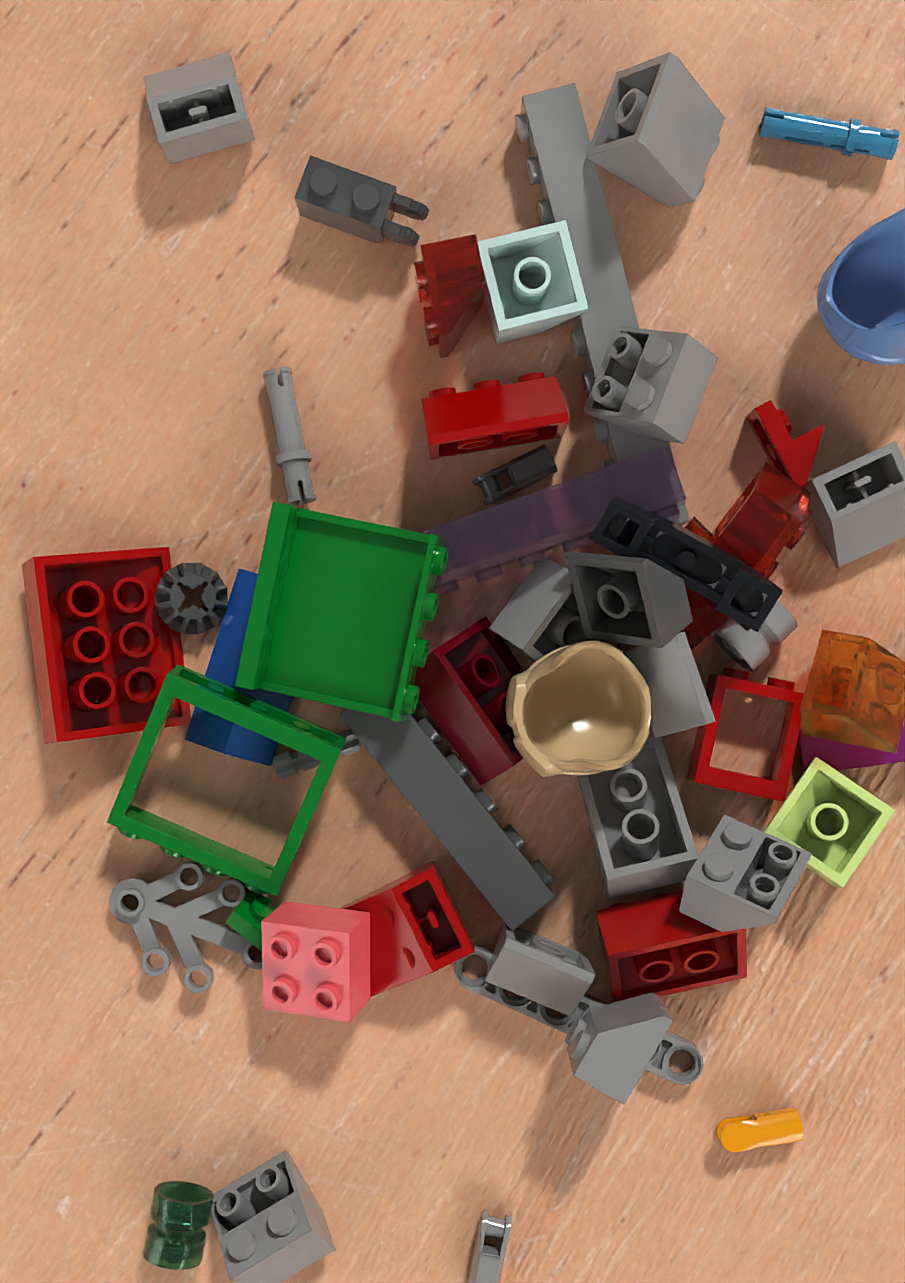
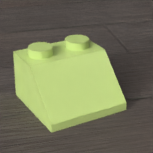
[764,757,896,888]

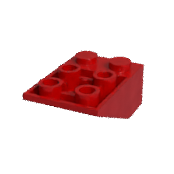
[340,861,475,997]

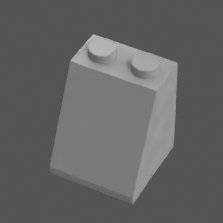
[586,52,725,207]

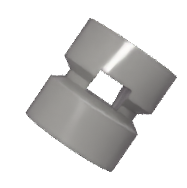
[710,600,798,672]

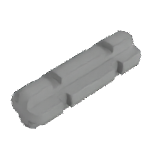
[273,728,361,779]

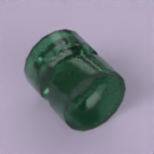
[143,1181,214,1270]

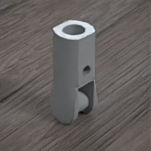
[468,1210,512,1283]

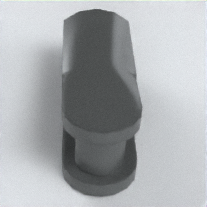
[472,444,558,506]

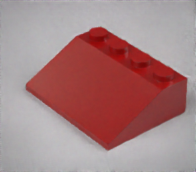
[22,547,191,744]

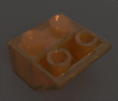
[800,629,905,753]

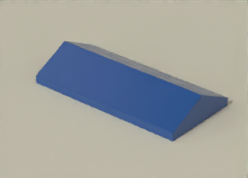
[185,569,293,766]

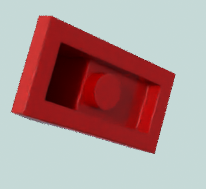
[746,400,824,495]

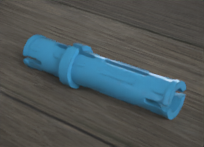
[759,107,900,160]

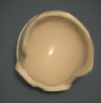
[505,641,651,777]

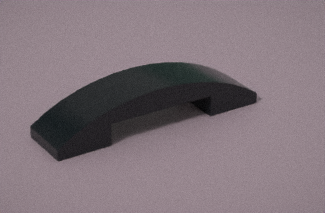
[589,496,783,632]

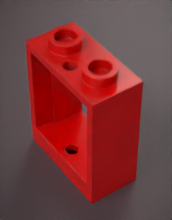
[687,667,807,802]

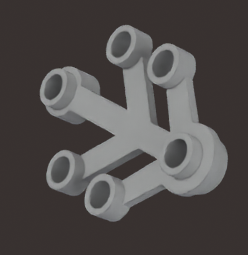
[109,861,262,993]

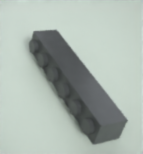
[340,709,555,931]

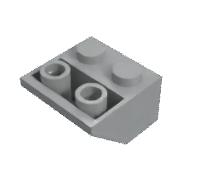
[144,52,255,164]
[583,326,718,444]
[799,441,905,568]
[679,814,812,932]
[208,1151,336,1283]

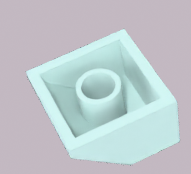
[475,220,589,344]

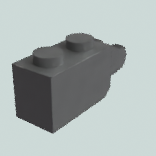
[294,155,430,247]

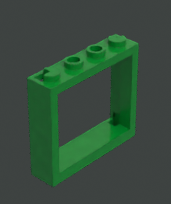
[106,664,347,896]

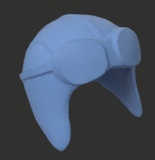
[817,208,905,365]

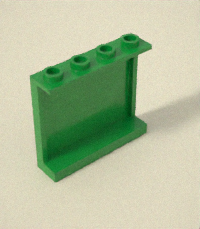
[235,502,449,722]

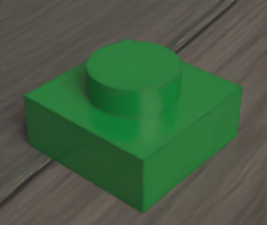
[225,890,277,951]

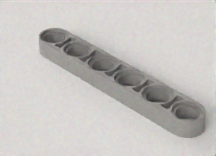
[454,944,704,1085]

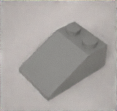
[577,737,699,899]

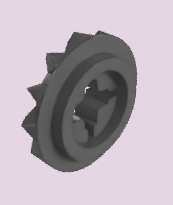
[155,563,228,634]

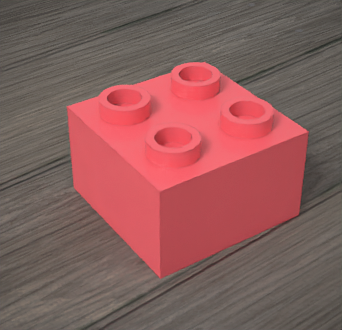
[261,901,370,1023]

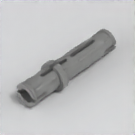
[263,367,316,506]

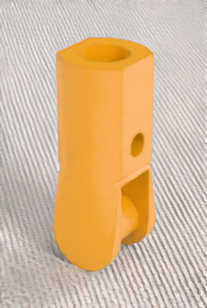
[716,1107,804,1152]

